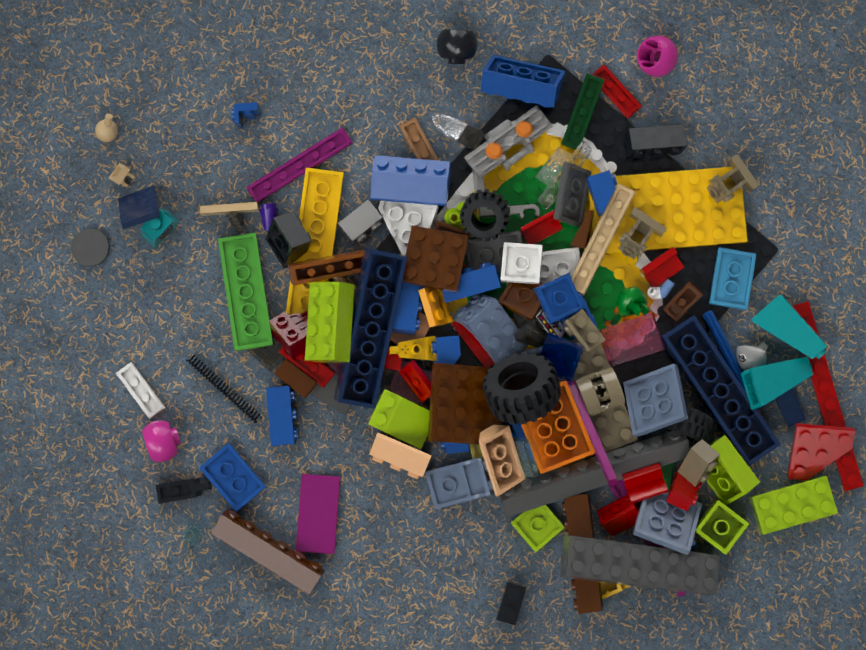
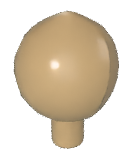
[95,114,118,142]

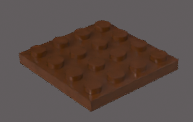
[428,363,504,445]

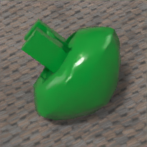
[617,286,650,317]

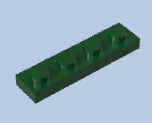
[561,73,605,152]

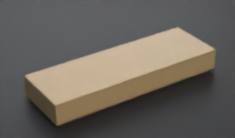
[200,202,259,216]

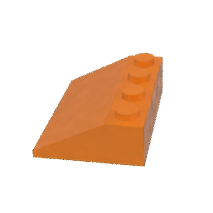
[521,381,595,474]

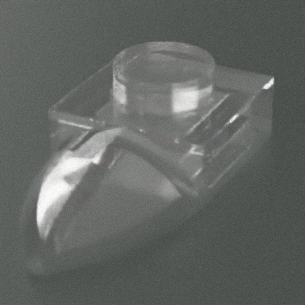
[431,115,469,143]

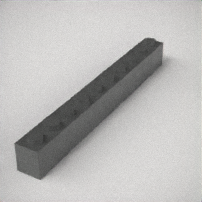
[500,431,690,517]

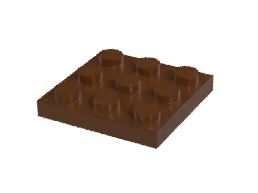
[402,225,469,293]

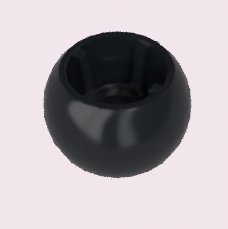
[436,30,478,64]

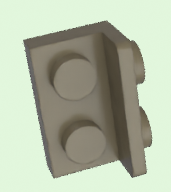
[563,309,606,355]

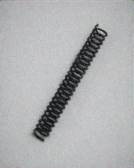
[186,354,262,423]

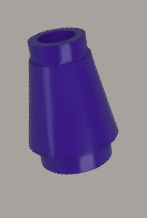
[259,203,278,231]

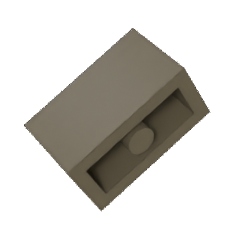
[677,439,720,487]

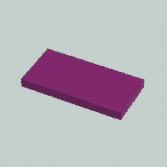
[296,474,340,554]

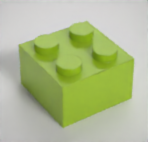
[695,499,749,555]

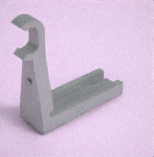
[472,169,540,219]

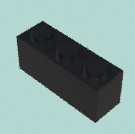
[624,124,688,158]

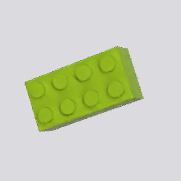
[305,281,355,363]
[749,476,838,535]

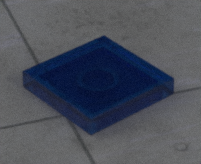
[540,333,585,382]

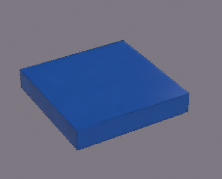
[534,273,584,324]

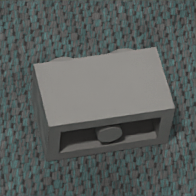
[338,200,383,243]

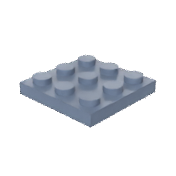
[623,364,688,437]
[632,491,702,555]

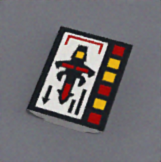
[536,309,566,344]

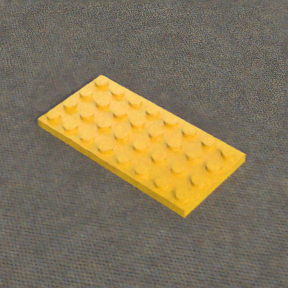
[588,167,747,254]

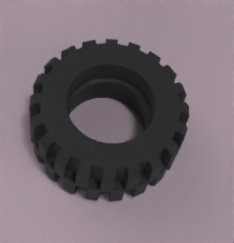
[483,352,561,425]

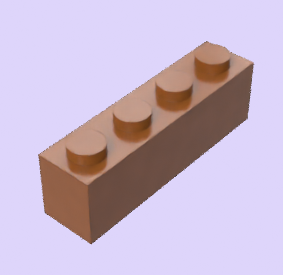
[288,250,365,286]

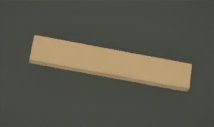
[571,183,635,295]

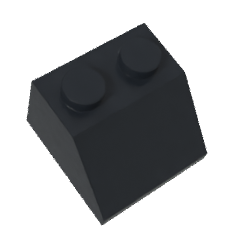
[266,211,312,269]

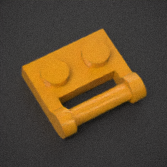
[418,288,454,327]

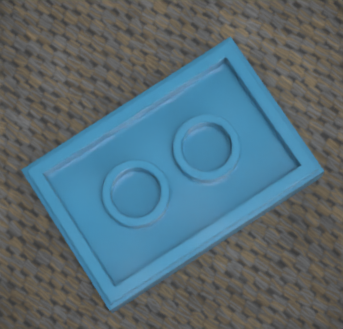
[709,247,757,311]

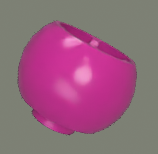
[637,35,678,77]
[142,420,181,462]

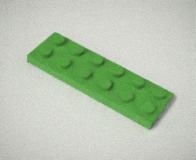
[218,233,274,352]

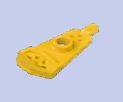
[389,336,436,361]

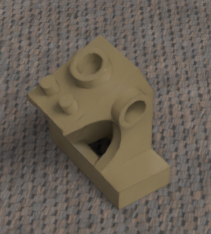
[707,154,759,203]
[618,207,667,259]

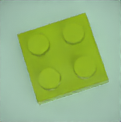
[511,505,564,553]

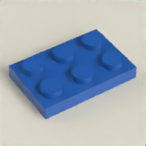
[199,443,266,512]

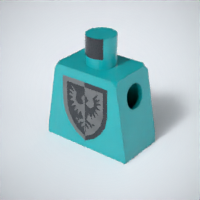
[140,209,180,248]

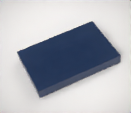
[118,186,160,229]

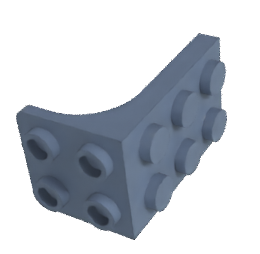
[453,293,529,363]
[425,456,495,509]

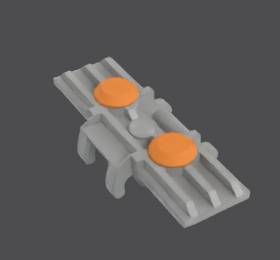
[464,105,553,179]

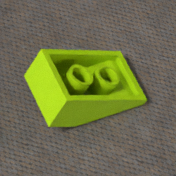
[368,389,430,449]

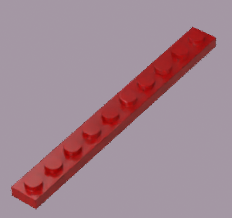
[792,301,864,491]

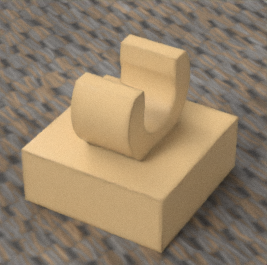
[109,163,134,187]

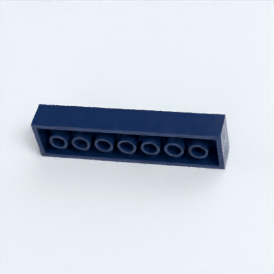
[334,247,407,409]
[659,315,781,466]

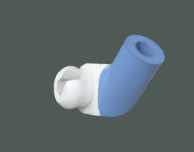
[647,279,675,300]

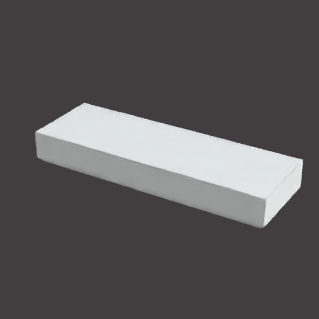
[116,362,165,419]

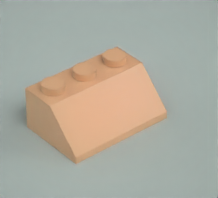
[479,425,525,496]
[369,433,432,479]

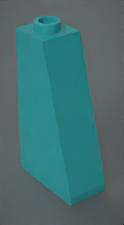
[751,294,828,360]
[741,356,813,410]

